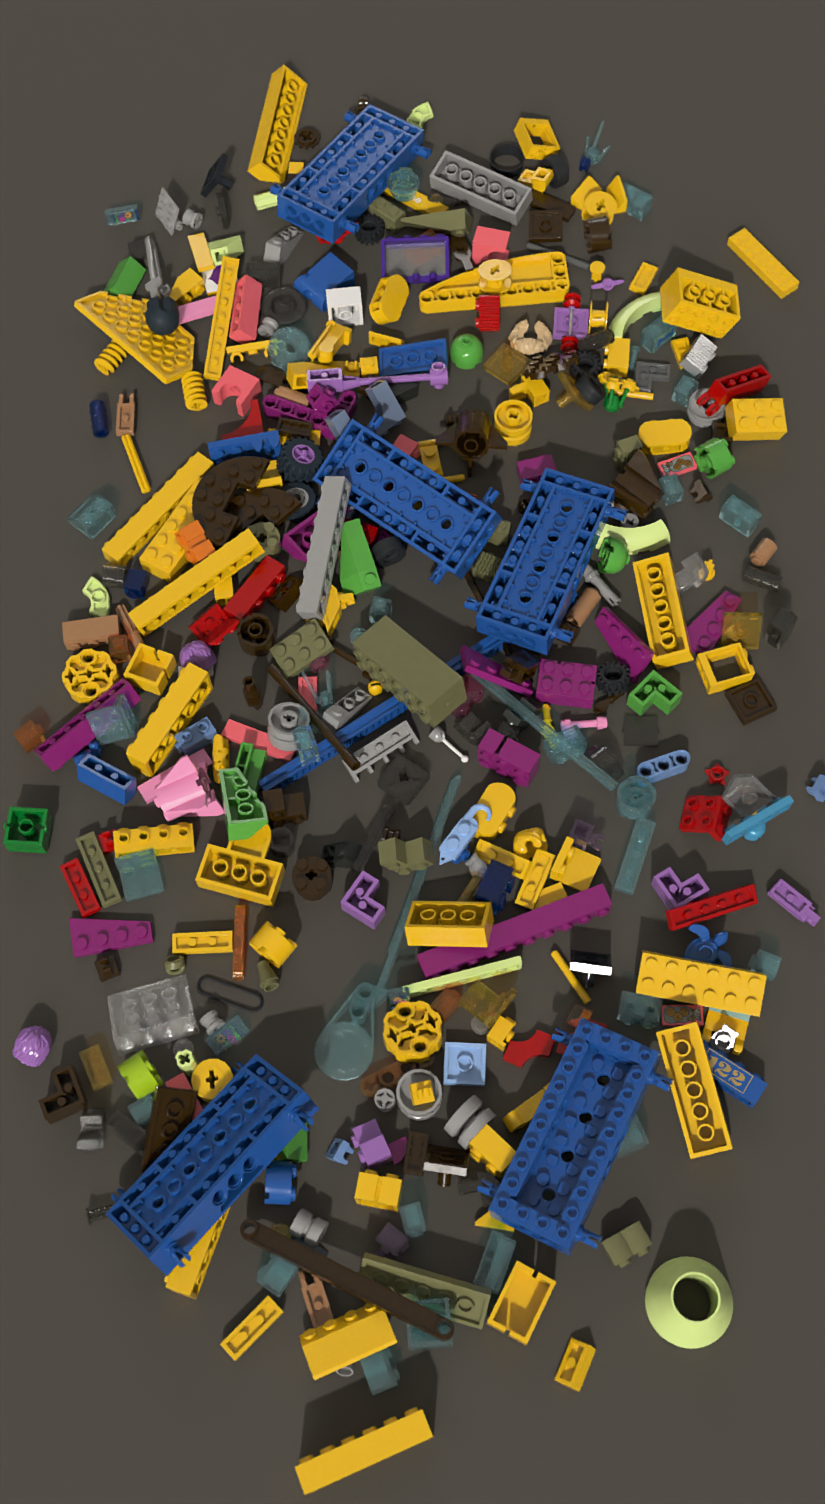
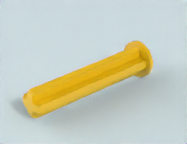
[307,320,337,360]

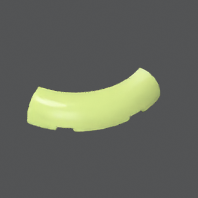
[603,291,661,348]
[596,519,670,555]

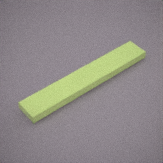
[402,956,522,999]

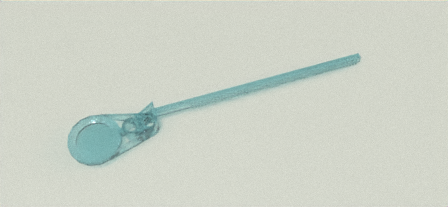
[314,775,461,1081]

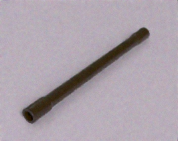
[267,664,361,771]

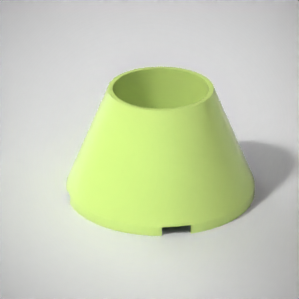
[645,1256,733,1349]

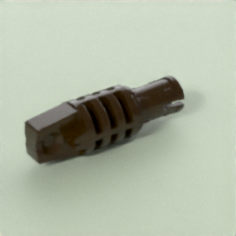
[242,676,262,711]

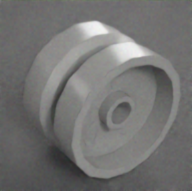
[267,702,310,751]
[396,1069,442,1121]
[444,1095,497,1150]

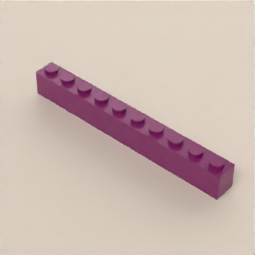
[417,883,613,980]

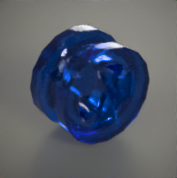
[579,156,591,173]

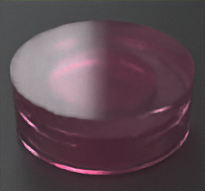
[309,656,328,673]

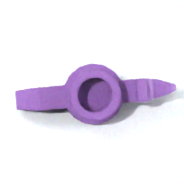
[591,278,624,290]

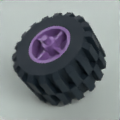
[276,437,325,485]

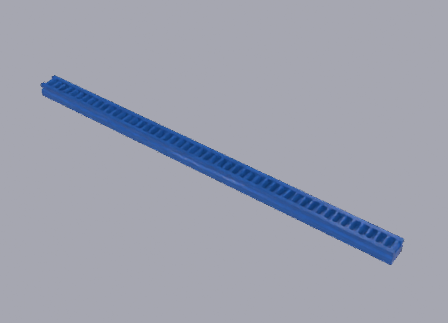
[258,592,578,791]

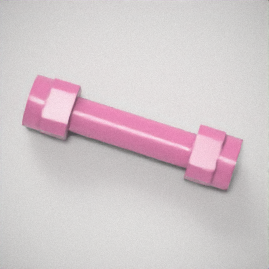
[560,716,607,732]

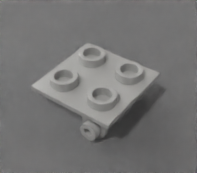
[156,187,183,236]

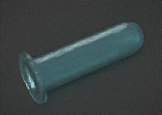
[628,346,641,371]

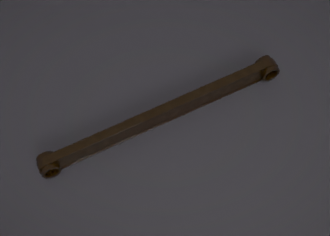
[240,1219,454,1341]

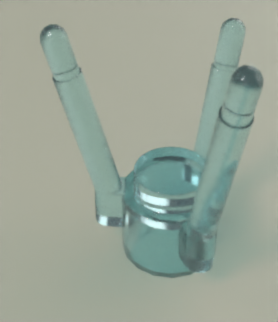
[583,121,611,165]
[301,670,335,709]

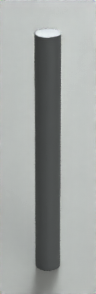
[526,242,590,270]

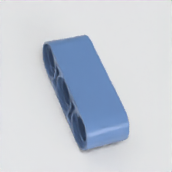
[635,750,691,785]

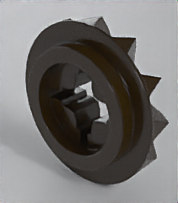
[294,127,320,150]

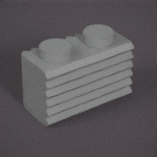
[679,334,717,377]

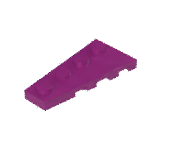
[687,591,742,654]
[594,607,655,683]
[460,645,534,697]
[69,918,154,958]

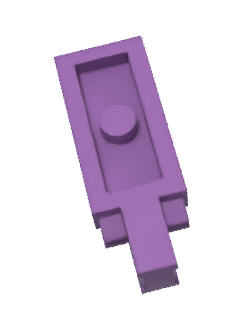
[767,878,821,927]

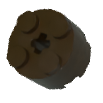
[583,215,612,254]
[236,613,276,656]
[292,856,333,901]

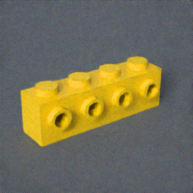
[113,822,195,860]

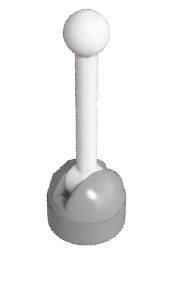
[429,726,469,763]

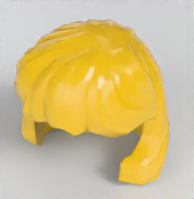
[513,827,549,860]

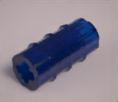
[89,400,109,438]

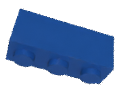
[77,753,136,805]

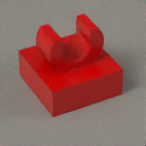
[97,829,116,855]

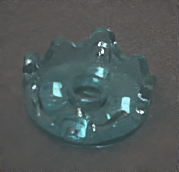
[267,327,311,373]

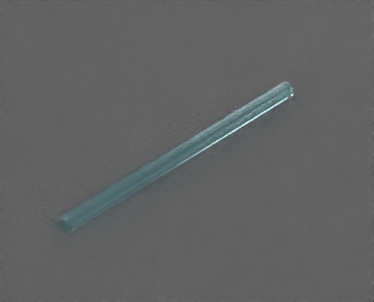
[470,674,618,791]

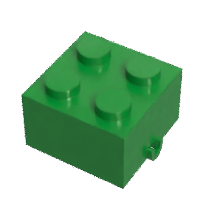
[3,807,53,854]

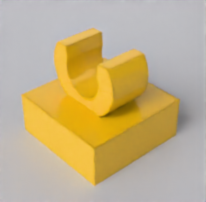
[409,1080,435,1105]

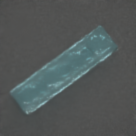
[614,817,656,896]

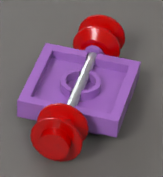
[553,292,589,354]

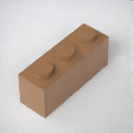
[62,614,122,651]

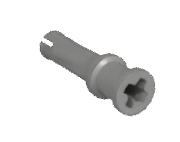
[583,562,621,608]

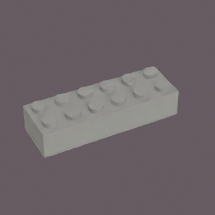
[429,150,533,226]

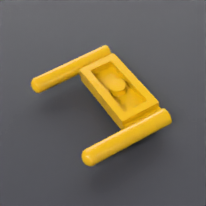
[418,439,465,483]

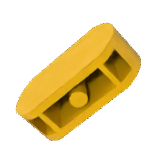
[369,274,409,325]
[638,419,692,456]
[473,783,517,841]

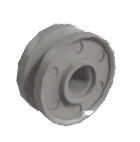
[687,388,726,428]

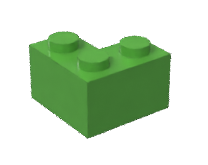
[626,670,683,716]

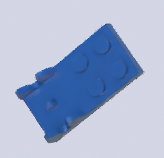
[379,338,449,381]
[207,430,281,466]

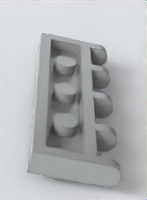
[342,720,420,783]

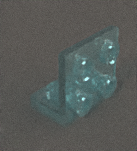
[86,693,138,745]
[114,848,165,902]

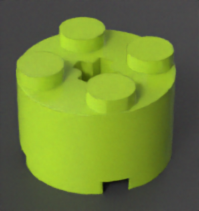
[117,1050,164,1101]

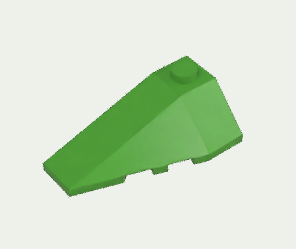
[340,518,381,596]
[219,767,268,841]

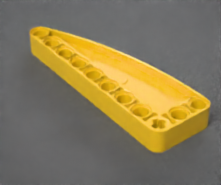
[419,251,570,314]

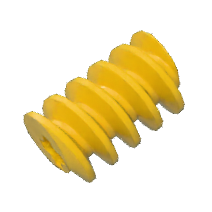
[94,339,129,376]
[181,371,208,411]

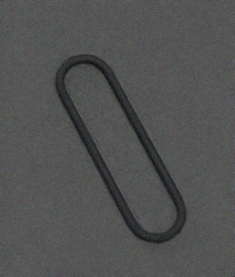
[197,976,263,1013]

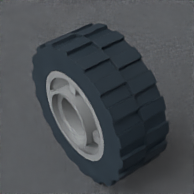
[280,482,316,523]

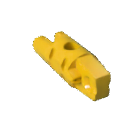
[212,734,230,784]

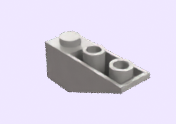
[263,226,304,266]
[322,687,372,733]

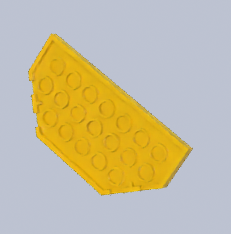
[74,291,195,385]

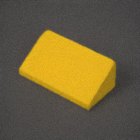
[606,175,628,214]
[570,176,602,210]
[369,331,405,348]
[554,1337,596,1392]

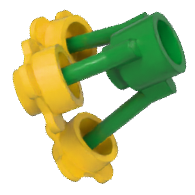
[598,372,639,412]

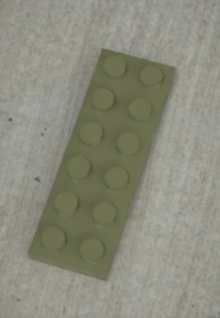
[360,1252,492,1330]

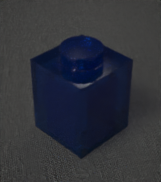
[123,568,150,599]

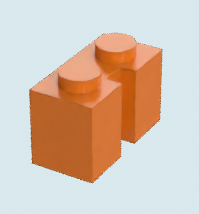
[175,520,216,566]

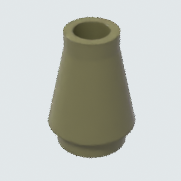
[257,960,279,992]

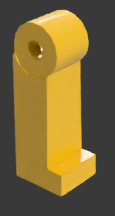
[318,324,352,363]
[502,1083,549,1133]

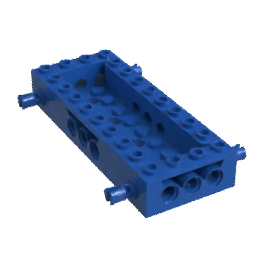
[270,104,431,244]
[312,413,503,585]
[464,468,627,655]
[477,1018,674,1256]
[105,1054,319,1275]

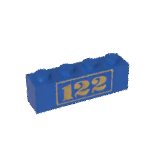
[703,1039,768,1109]

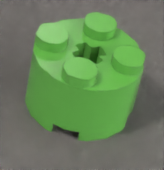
[694,437,735,479]

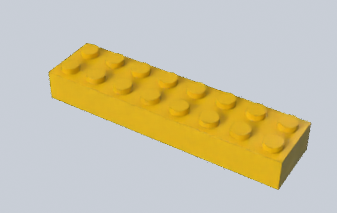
[727,228,799,299]

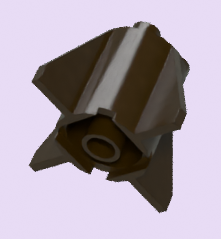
[435,409,508,477]
[609,449,665,520]

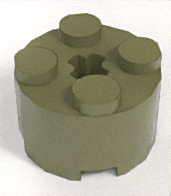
[247,522,282,564]

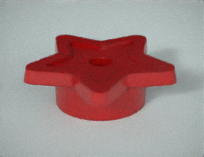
[705,763,730,786]

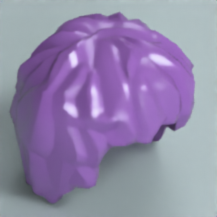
[180,640,217,671]
[12,1025,53,1067]

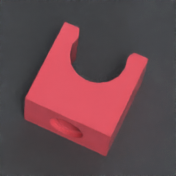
[472,226,510,266]
[211,365,262,417]

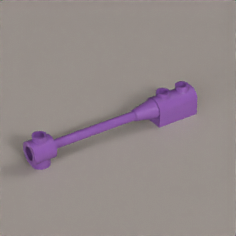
[307,362,448,397]

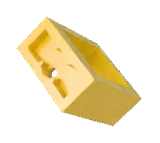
[514,118,560,160]
[695,642,755,695]

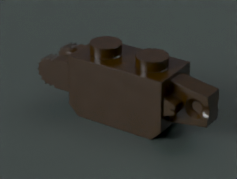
[500,648,541,684]

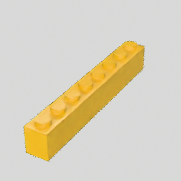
[102,452,215,569]
[128,528,265,637]

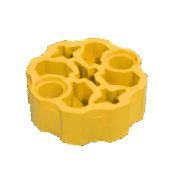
[62,648,120,704]
[383,1000,442,1063]

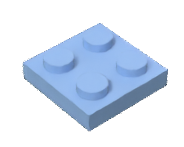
[443,1042,486,1087]

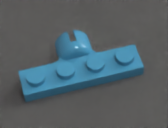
[722,795,794,846]

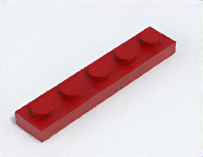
[665,883,758,931]

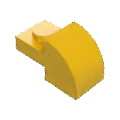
[518,167,554,193]

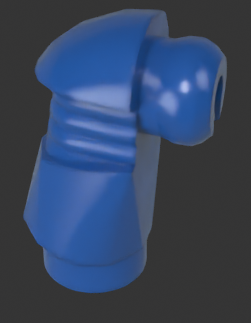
[73,741,102,767]

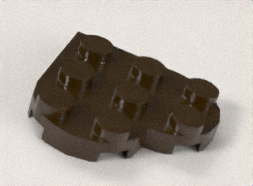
[524,350,579,380]

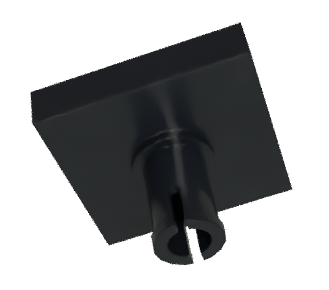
[200,153,234,198]
[570,950,612,988]

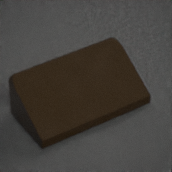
[268,575,303,613]

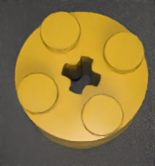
[249,921,297,968]

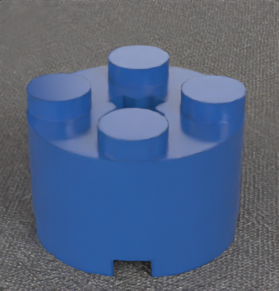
[264,1160,296,1205]

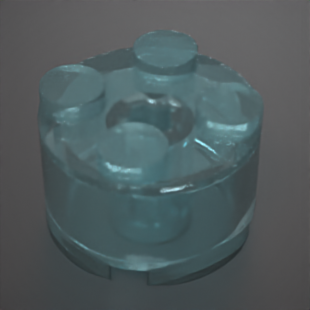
[615,776,657,820]

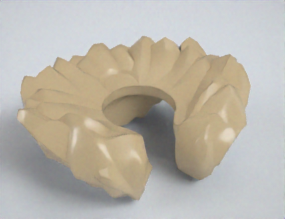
[508,319,553,356]

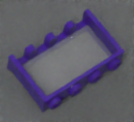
[381,234,450,284]

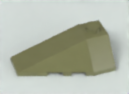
[401,208,474,237]

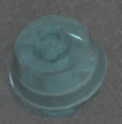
[387,167,420,202]

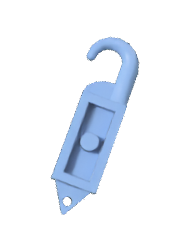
[439,803,492,865]

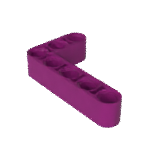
[262,390,357,440]

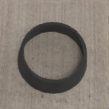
[489,144,525,178]

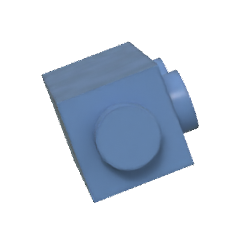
[174,716,217,756]

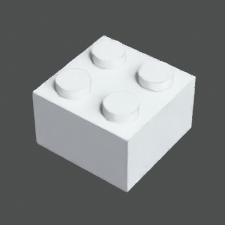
[326,286,363,326]

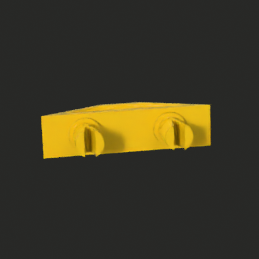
[299,584,355,637]

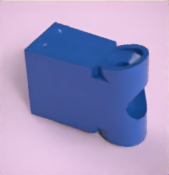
[293,252,356,313]

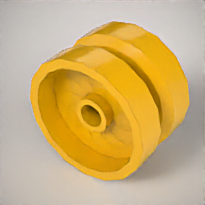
[494,400,533,446]

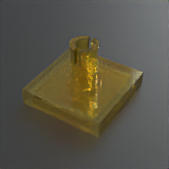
[483,343,531,386]
[556,371,594,412]
[720,612,763,649]

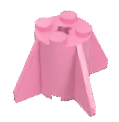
[154,754,224,822]

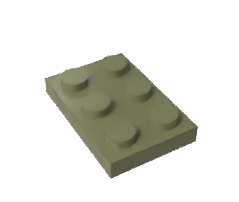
[270,618,335,680]

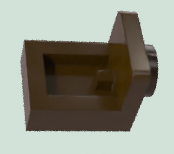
[711,422,733,446]

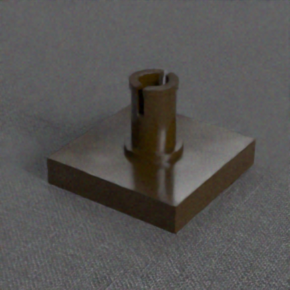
[423,1144,470,1187]

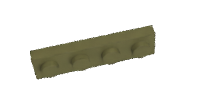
[75,831,123,909]

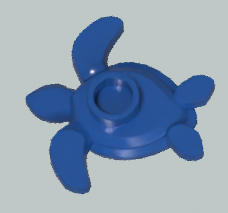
[682,924,732,967]

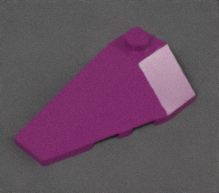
[281,507,350,562]

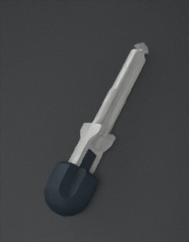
[144,236,180,336]

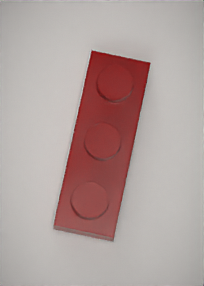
[59,858,102,918]

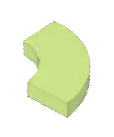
[406,102,433,129]
[82,576,111,617]

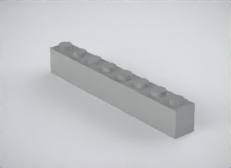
[296,476,352,620]

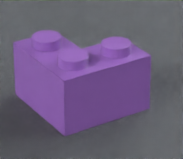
[651,867,710,909]
[340,870,386,930]
[350,1119,393,1170]

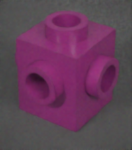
[306,383,338,414]

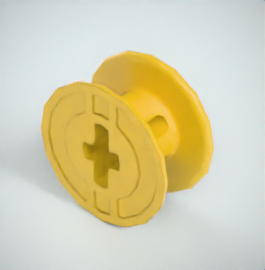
[581,191,617,225]
[478,259,512,295]
[588,300,608,337]
[191,1059,234,1103]

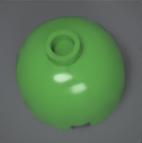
[450,334,484,369]
[597,536,630,574]

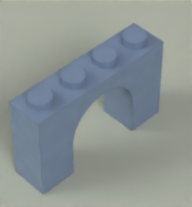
[324,380,406,441]

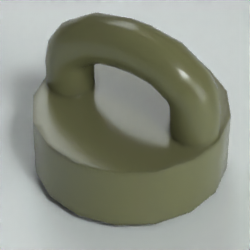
[164,954,185,975]

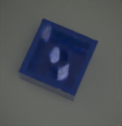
[475,859,516,915]

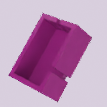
[535,659,597,709]
[478,728,541,788]

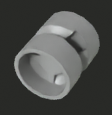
[289,1208,329,1248]

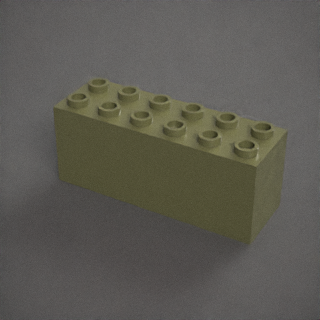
[352,615,467,728]

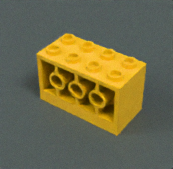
[660,267,741,339]

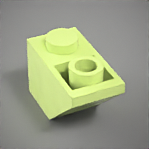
[208,235,244,266]

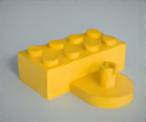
[195,824,285,907]

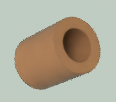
[750,538,777,566]

